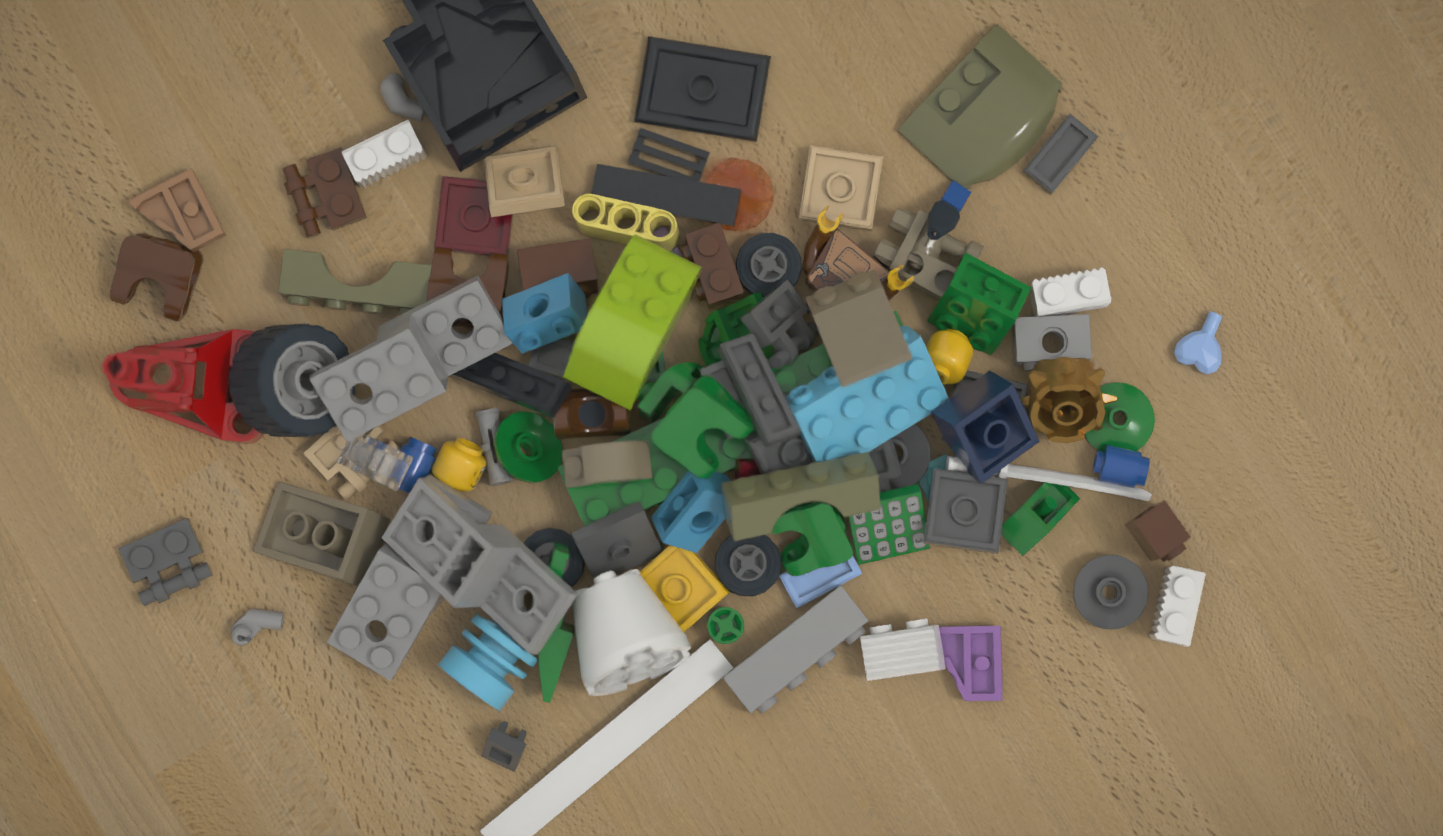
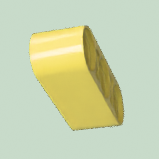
[572,194,680,251]

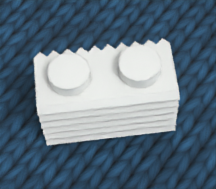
[342,120,426,189]
[1029,267,1111,317]
[1149,566,1206,647]
[860,619,946,681]

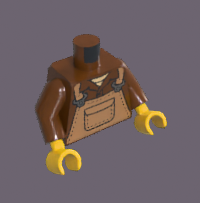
[802,205,914,317]

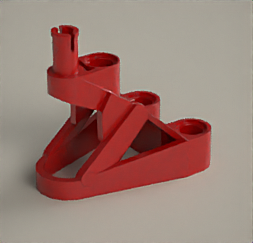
[102,329,264,444]

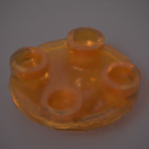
[704,157,774,232]

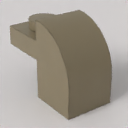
[562,441,652,488]

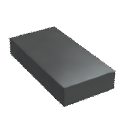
[1023,114,1099,194]

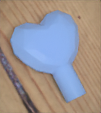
[1174,311,1223,375]

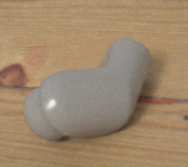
[380,73,425,122]
[231,609,284,645]

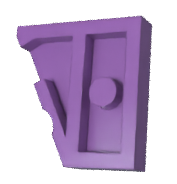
[939,626,1003,701]

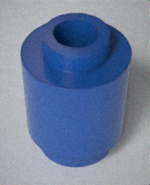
[388,437,437,493]
[1093,445,1150,488]

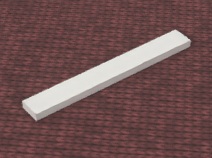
[480,640,734,836]

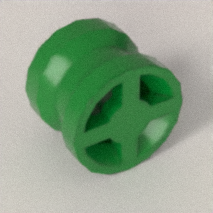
[707,607,744,644]

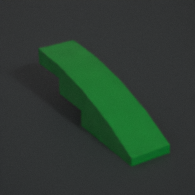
[538,542,574,703]

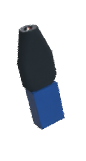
[927,180,971,240]

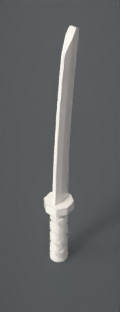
[946,456,1152,501]

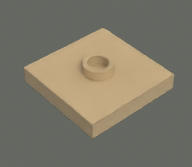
[799,145,883,231]
[484,146,565,217]

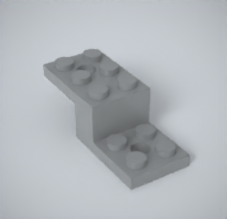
[309,276,513,442]
[327,474,493,681]
[382,478,578,654]

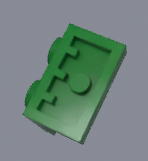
[927,252,1031,355]

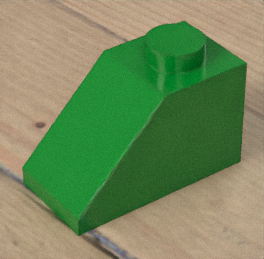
[1001,482,1080,556]

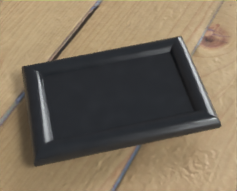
[634,36,771,142]

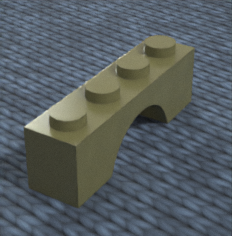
[278,249,432,316]
[722,452,881,541]

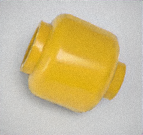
[926,329,974,385]
[432,437,486,492]

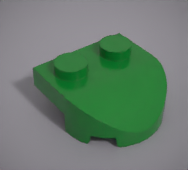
[699,292,774,368]
[637,362,704,424]

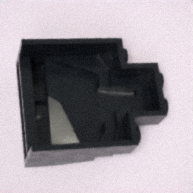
[383,0,587,172]

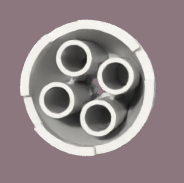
[572,569,691,696]

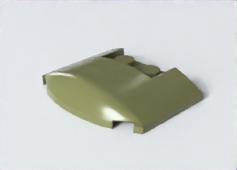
[897,24,1062,189]

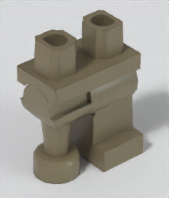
[873,208,984,300]

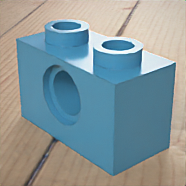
[502,273,587,354]
[651,470,730,553]

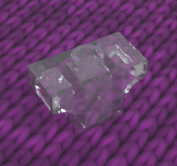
[336,434,413,491]

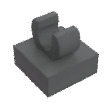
[481,721,527,772]

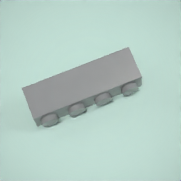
[723,585,869,714]

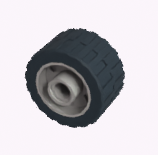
[229,324,356,437]

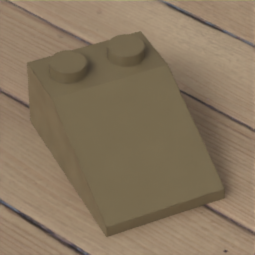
[805,269,913,388]
[253,482,390,587]

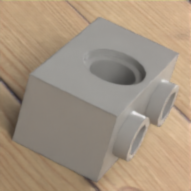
[1012,314,1092,371]

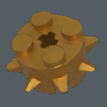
[1020,357,1117,443]

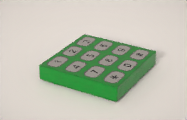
[848,484,930,565]

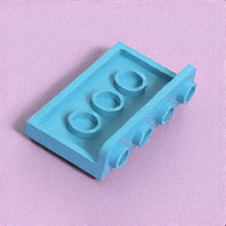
[785,326,949,462]

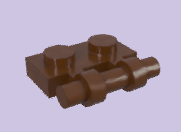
[282,147,367,238]

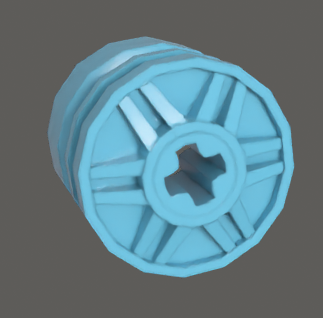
[438,613,538,711]

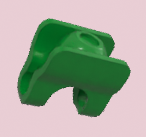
[652,375,754,479]
[771,501,853,576]

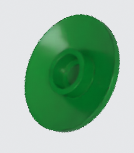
[1085,382,1155,451]
[494,411,563,483]

